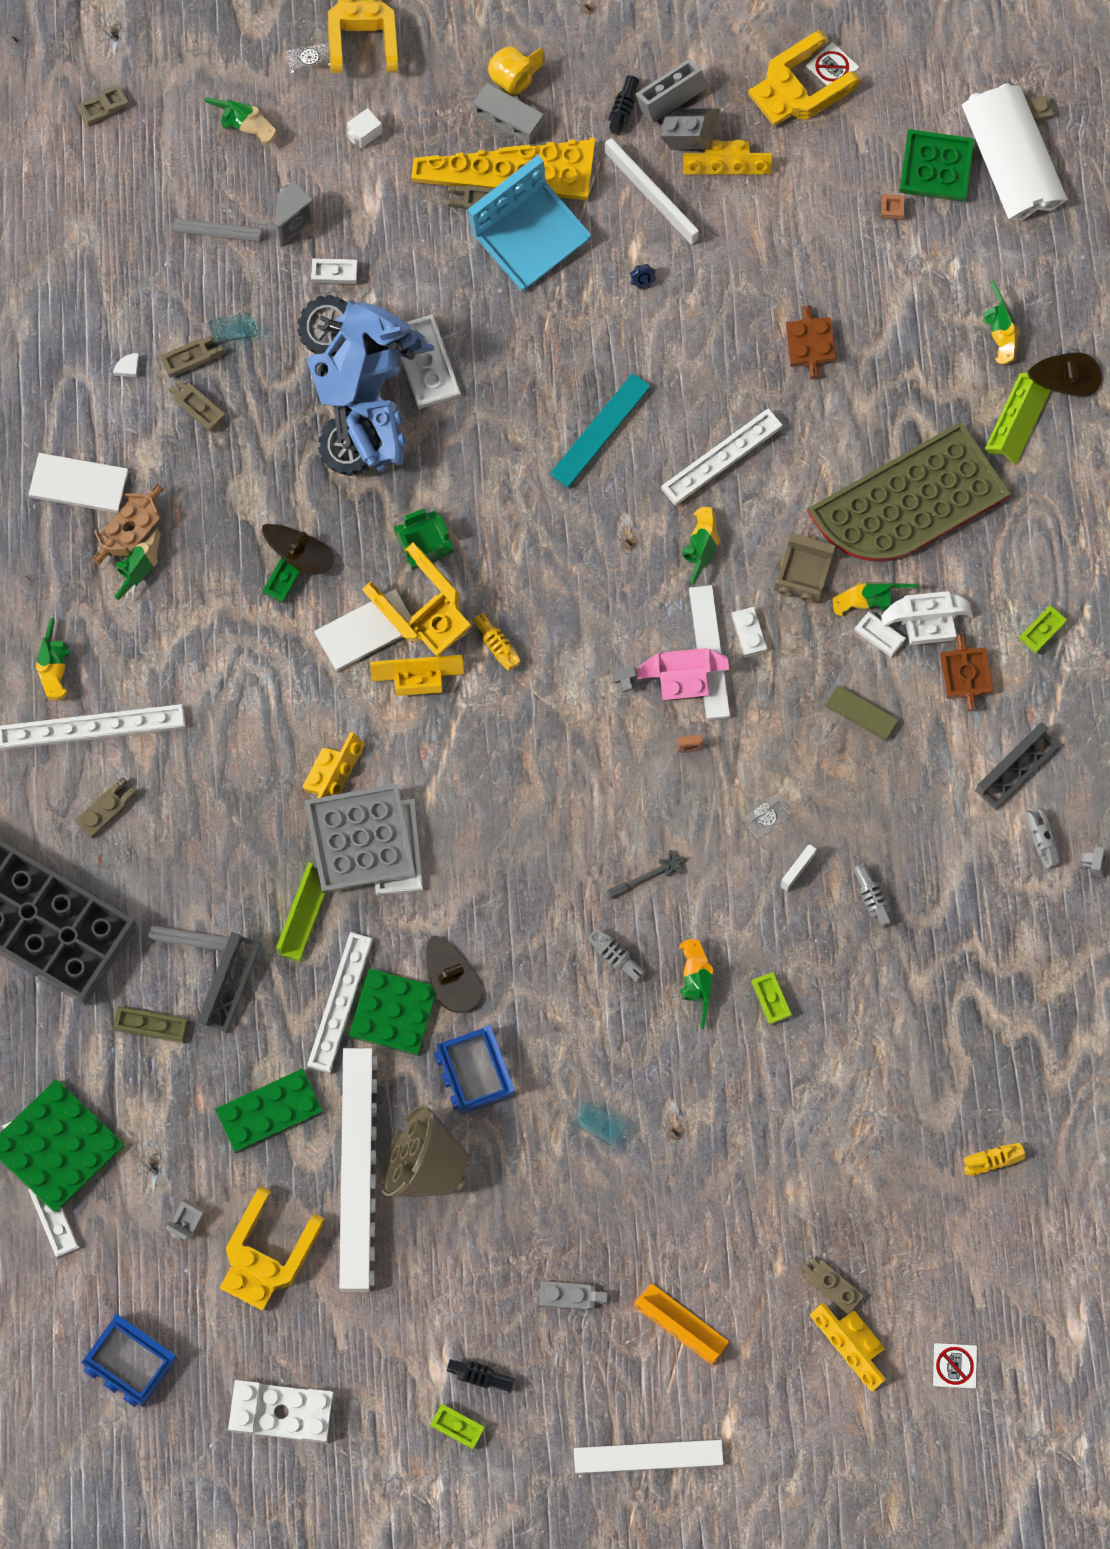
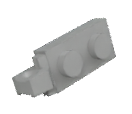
[539,1281,608,1310]

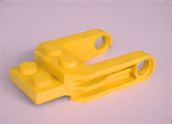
[328,0,398,74]
[748,30,861,127]
[362,542,472,657]
[220,1186,325,1311]

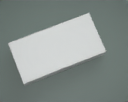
[854,611,906,657]
[781,845,817,891]

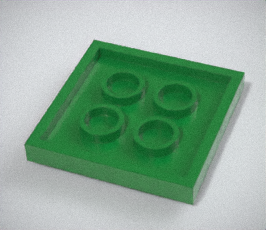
[899,129,974,202]
[349,968,435,1056]

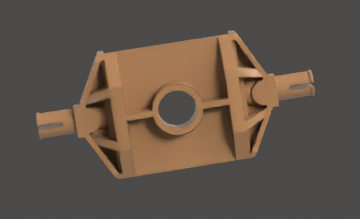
[92,484,164,565]

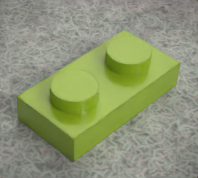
[1018,605,1067,654]
[751,972,791,1025]
[430,1404,485,1450]

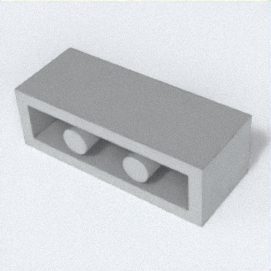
[636,58,707,123]
[473,83,543,144]

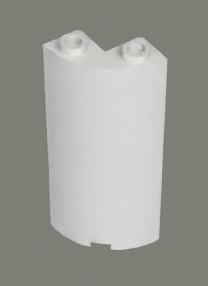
[962,83,1068,221]

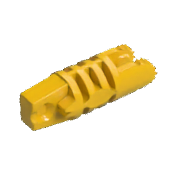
[964,1143,1025,1176]

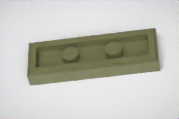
[825,685,898,741]
[113,1006,189,1044]

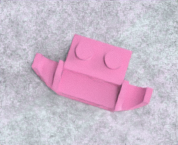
[636,648,729,700]

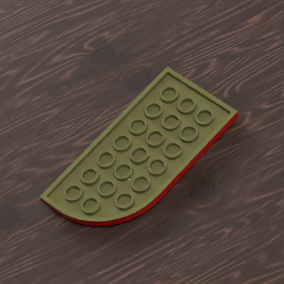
[807,422,1011,561]

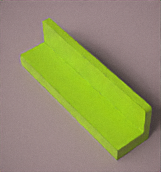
[985,373,1051,463]
[276,862,326,962]

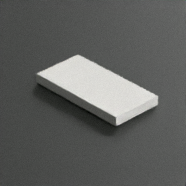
[400,314,461,409]
[29,453,129,513]
[314,589,411,672]
[375,799,423,896]

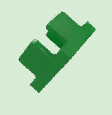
[393,508,454,570]

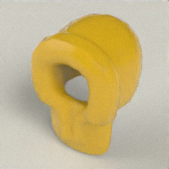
[488,46,545,96]

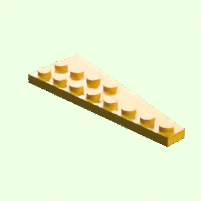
[411,137,595,201]

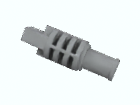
[853,863,891,928]
[588,928,646,983]

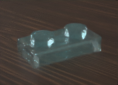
[209,313,258,343]
[572,1102,626,1147]

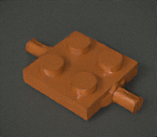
[786,305,836,380]
[939,634,993,712]

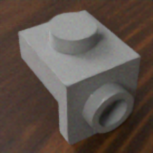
[166,1199,206,1240]

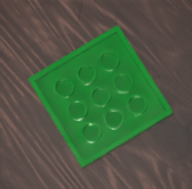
[0,1079,124,1214]

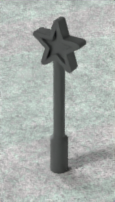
[607,850,685,899]

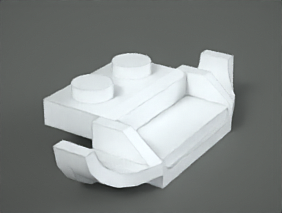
[881,591,973,645]

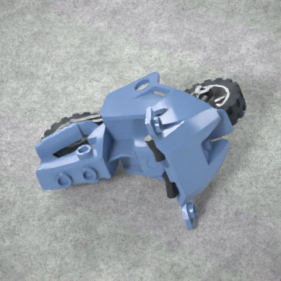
[297,295,435,476]

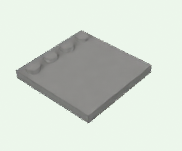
[304,784,415,893]

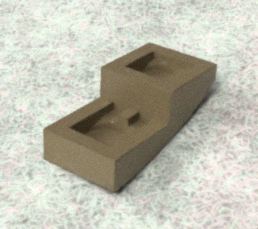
[77,85,128,126]

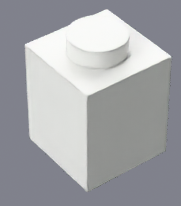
[347,108,382,149]

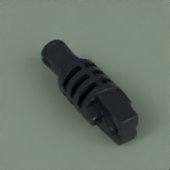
[608,75,640,135]
[447,1359,515,1393]

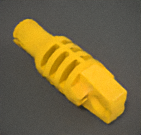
[473,613,520,671]

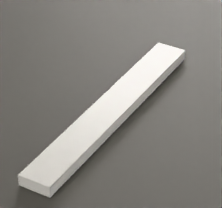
[0,704,186,751]

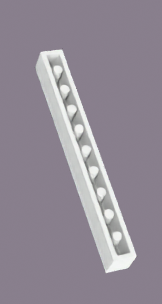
[339,1048,377,1292]

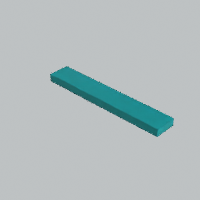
[550,373,650,489]

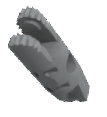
[1024,808,1060,868]

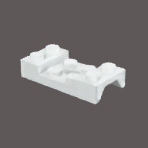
[228,1380,334,1443]

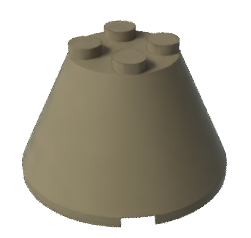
[381,1105,472,1198]

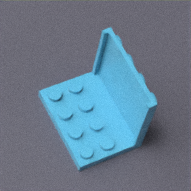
[467,155,591,292]

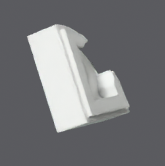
[113,353,139,377]

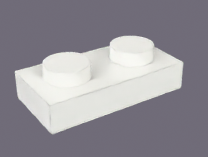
[311,259,357,284]
[731,607,767,658]

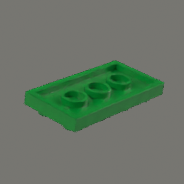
[215,1068,323,1153]

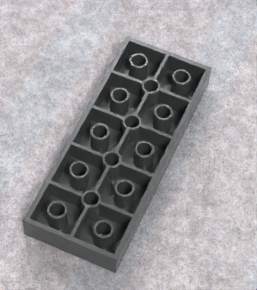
[0,840,137,1006]

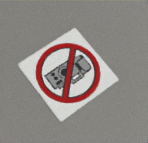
[806,42,859,85]
[933,1343,977,1388]

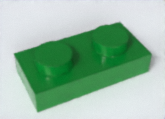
[263,557,301,604]

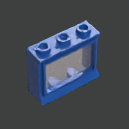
[433,1024,515,1115]
[81,1313,178,1407]

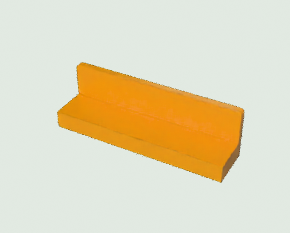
[634,1284,729,1365]

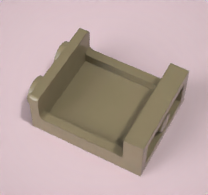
[774,533,835,603]

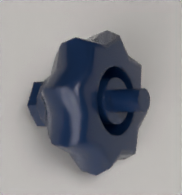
[630,263,656,289]

